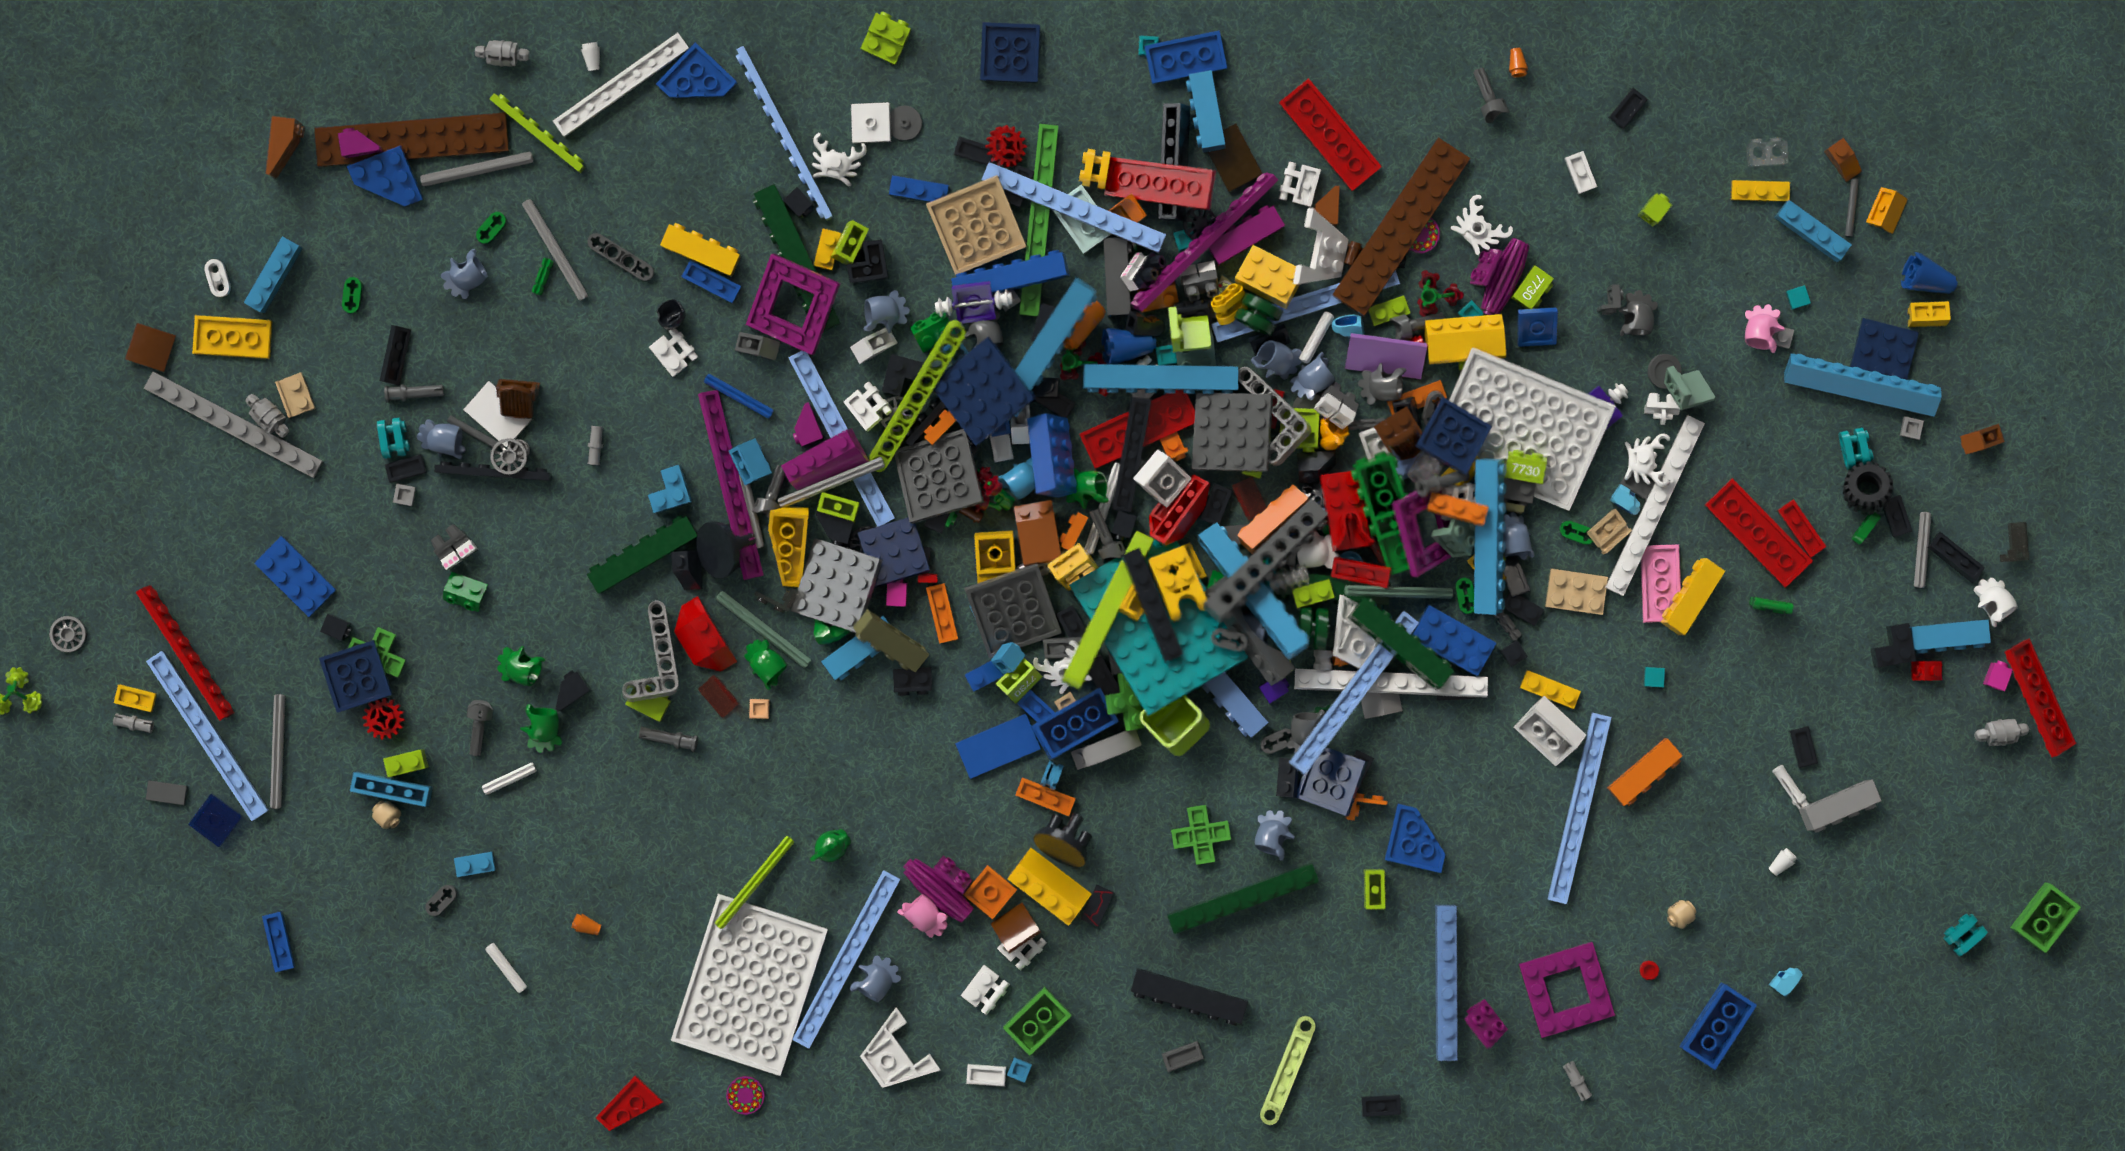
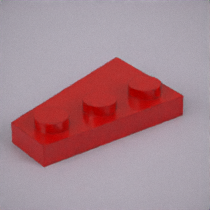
[596,1075,664,1131]

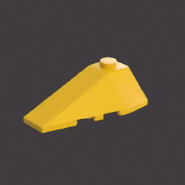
[768,506,809,587]

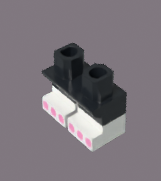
[1120,251,1167,291]

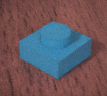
[1007,1057,1032,1083]

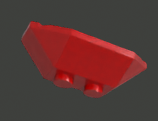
[1149,474,1210,545]
[674,596,737,671]

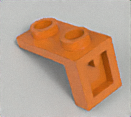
[1159,432,1188,462]
[1346,793,1388,820]

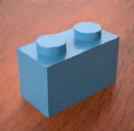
[729,438,772,485]

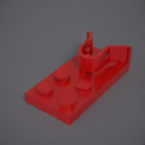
[1320,471,1374,552]

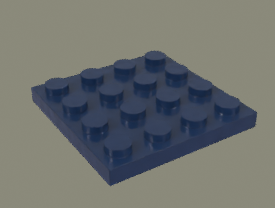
[933,337,1035,446]

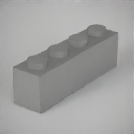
[1799,779,1881,832]

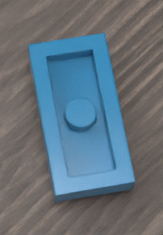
[454,851,496,877]

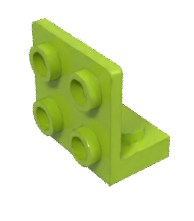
[1169,307,1211,352]

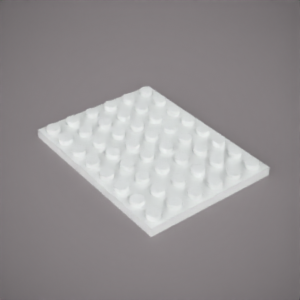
[1449,347,1615,511]
[671,894,828,1076]

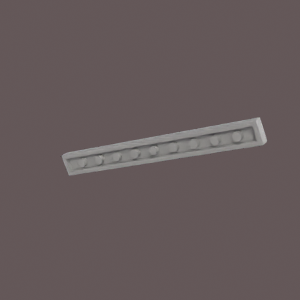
[144,372,323,478]

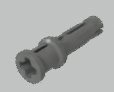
[384,384,444,403]
[1416,471,1469,497]
[639,726,698,752]

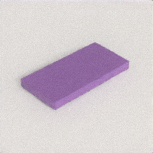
[1345,333,1427,379]

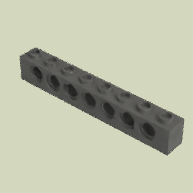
[1204,498,1328,623]

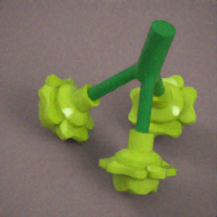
[0,667,42,715]

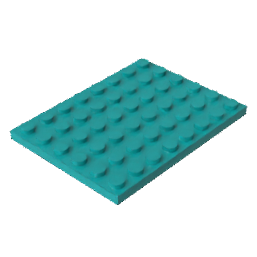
[1070,539,1248,716]

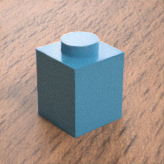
[991,642,1025,674]

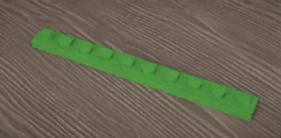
[1019,124,1059,317]

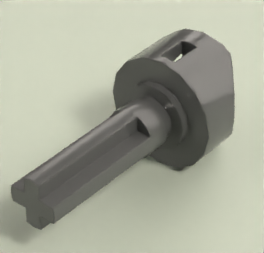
[1473,67,1510,123]
[1389,312,1445,341]
[752,465,785,519]
[1089,508,1126,564]
[466,700,493,756]

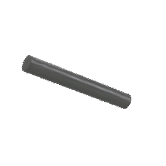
[1845,179,1859,237]
[447,415,499,450]

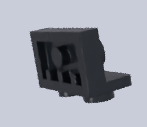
[1171,298,1212,324]
[893,667,933,696]

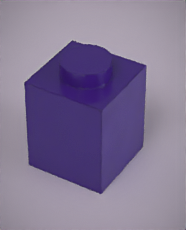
[1259,677,1290,704]

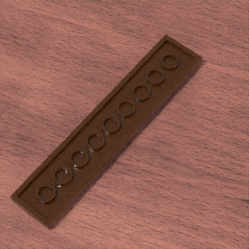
[314,113,509,167]
[1332,137,1470,317]

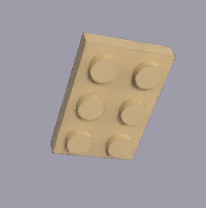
[1545,569,1608,615]

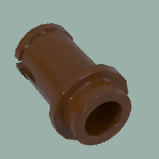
[1344,241,1363,265]
[959,506,985,523]

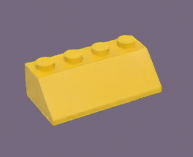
[1424,314,1506,364]
[1008,848,1092,926]

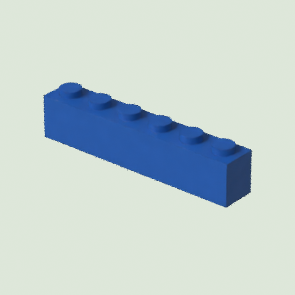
[951,250,1070,295]

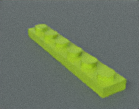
[490,93,585,173]

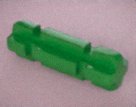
[532,258,553,295]

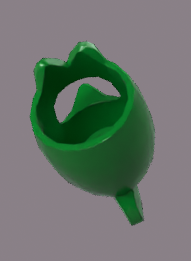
[1066,469,1109,509]
[744,639,787,690]
[497,646,545,686]
[520,704,562,753]
[810,829,851,862]

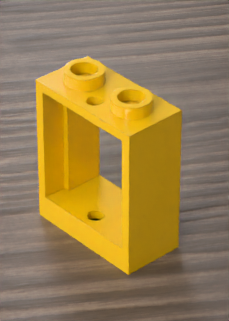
[1047,543,1099,591]

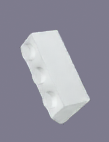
[1514,696,1586,766]

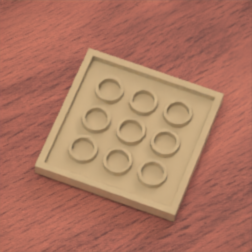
[926,175,1027,275]

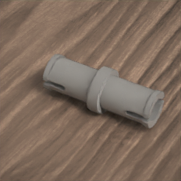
[587,426,603,465]
[113,713,154,733]
[1563,1061,1592,1101]

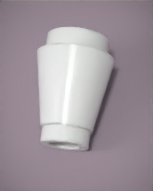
[581,42,600,71]
[1769,848,1797,876]

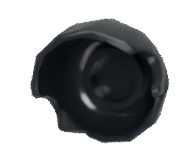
[657,299,686,330]

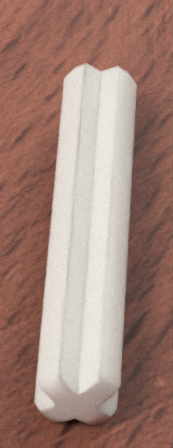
[1299,312,1334,364]
[482,763,536,795]
[485,943,527,993]

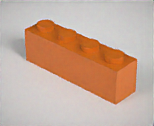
[1237,485,1309,554]
[1607,738,1682,806]

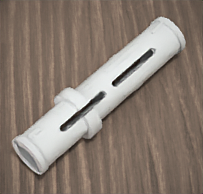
[1772,765,1809,809]

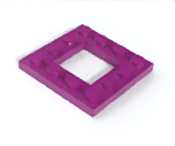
[746,254,841,355]
[1393,489,1452,577]
[1519,942,1615,1038]

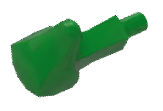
[814,619,850,645]

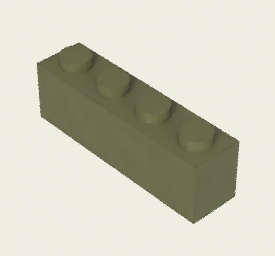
[853,610,929,672]

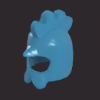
[998,457,1035,500]

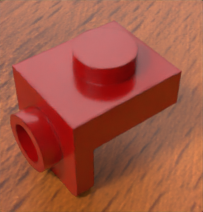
[1911,661,1942,681]

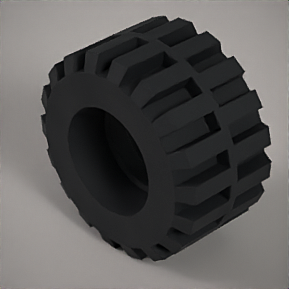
[1843,462,1893,515]

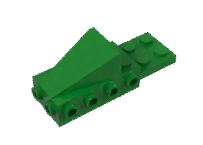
[1351,451,1410,575]

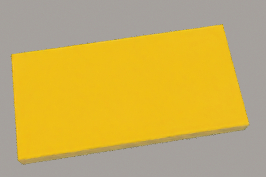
[192,315,272,359]

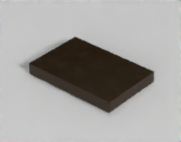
[1208,123,1262,192]

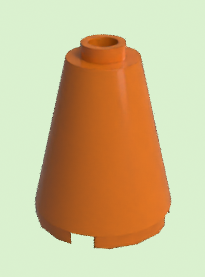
[1062,301,1106,350]

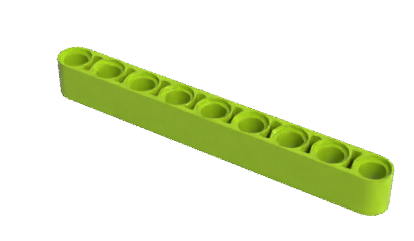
[869,320,965,472]
[1062,531,1154,690]

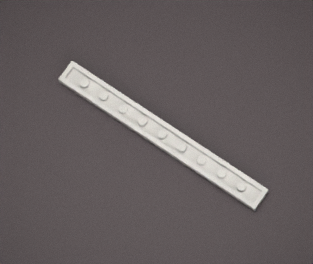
[1605,415,1705,596]
[1294,669,1488,698]

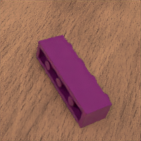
[1208,205,1285,266]

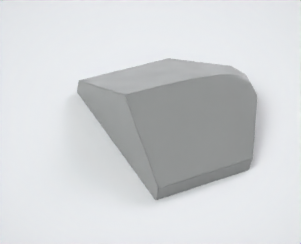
[1361,692,1402,719]

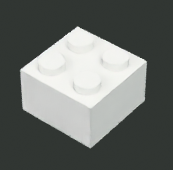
[1133,450,1192,507]

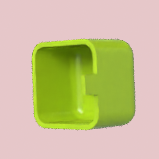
[1140,695,1210,756]

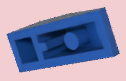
[965,661,1005,692]

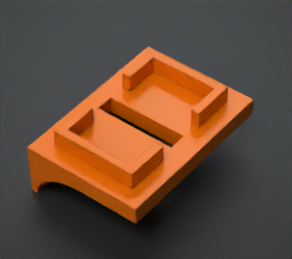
[1109,193,1147,222]
[924,410,956,445]
[1059,512,1088,550]

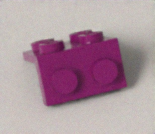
[1465,999,1508,1048]

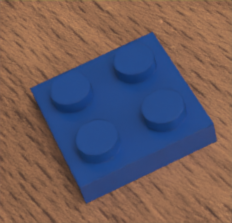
[1517,308,1558,347]

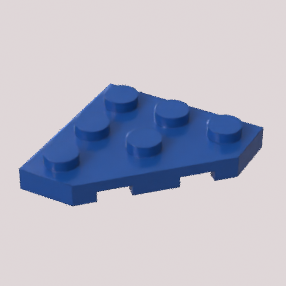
[656,42,738,98]
[347,145,424,206]
[1384,804,1445,873]

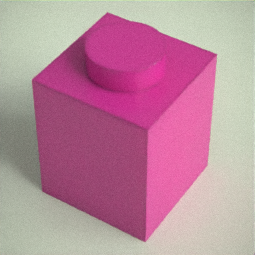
[886,580,907,606]
[1983,661,2013,691]

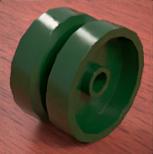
[1234,293,1283,336]
[1298,607,1329,651]

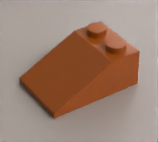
[266,116,304,178]
[1014,500,1061,567]

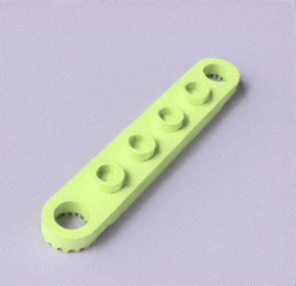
[1260,1016,1316,1125]

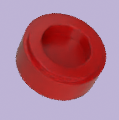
[1639,960,1659,980]

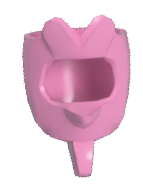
[1745,305,1785,353]
[898,894,948,938]

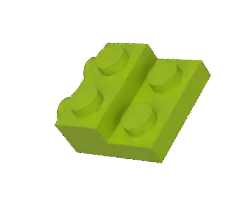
[860,11,911,65]
[1280,408,1320,453]

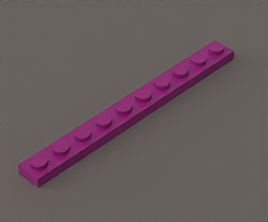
[1131,172,1278,311]
[698,390,764,580]

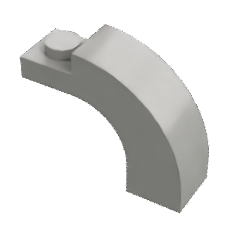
[1071,729,1142,770]

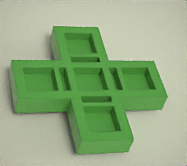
[348,627,406,677]
[1105,673,1145,731]
[1171,805,1231,865]

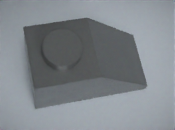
[735,332,780,361]

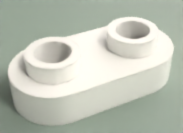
[205,259,231,297]

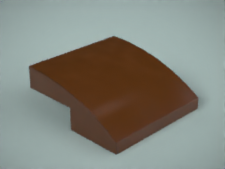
[125,323,176,372]
[991,903,1041,954]

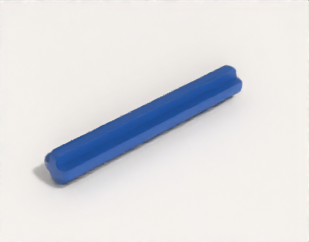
[704,374,773,418]

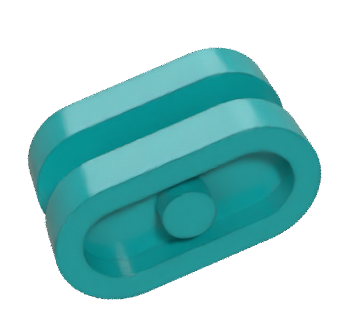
[377,417,410,459]
[1839,427,1874,470]
[1943,914,1988,956]

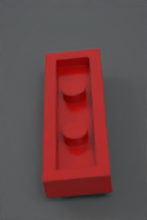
[1777,499,1826,558]
[1331,557,1391,588]

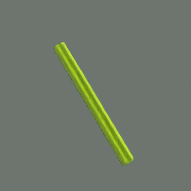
[715,836,794,929]

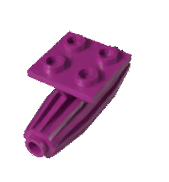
[1470,238,1530,315]
[903,855,974,923]

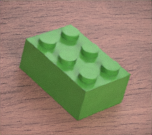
[2010,882,2081,953]
[1003,986,1071,1056]

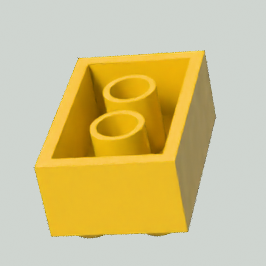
[1235,245,1300,309]

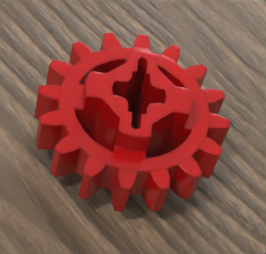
[985,125,1027,168]
[362,698,405,740]

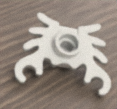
[812,133,867,187]
[1451,195,1513,255]
[1624,433,1670,487]
[1033,640,1092,694]

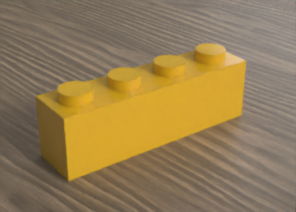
[660,223,741,277]
[1660,558,1725,635]

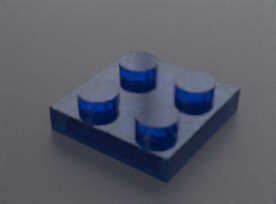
[188,793,243,847]

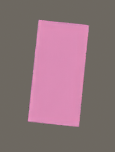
[1640,544,1681,623]

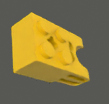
[974,531,1015,583]
[1148,545,1207,622]

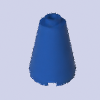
[1901,252,1958,294]
[1101,328,1156,365]

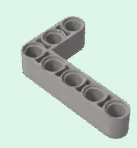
[1238,367,1311,466]
[623,601,678,702]

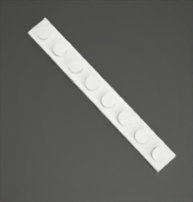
[553,33,689,137]

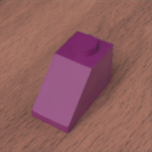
[338,128,383,158]
[793,402,824,447]

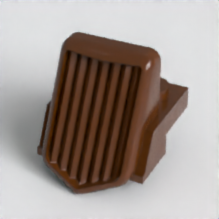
[496,379,540,419]
[1374,407,1423,461]

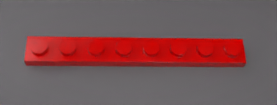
[136,585,234,721]

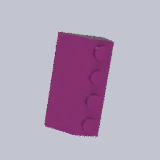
[781,428,870,491]

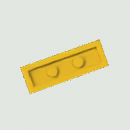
[1731,180,1790,202]
[1520,670,1581,709]

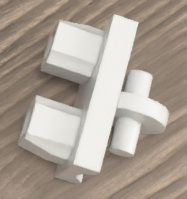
[1644,393,1680,425]

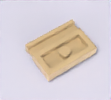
[275,372,316,418]
[1587,509,1632,554]

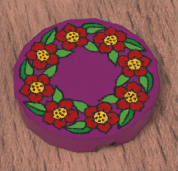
[1410,218,1440,253]
[726,1076,765,1115]

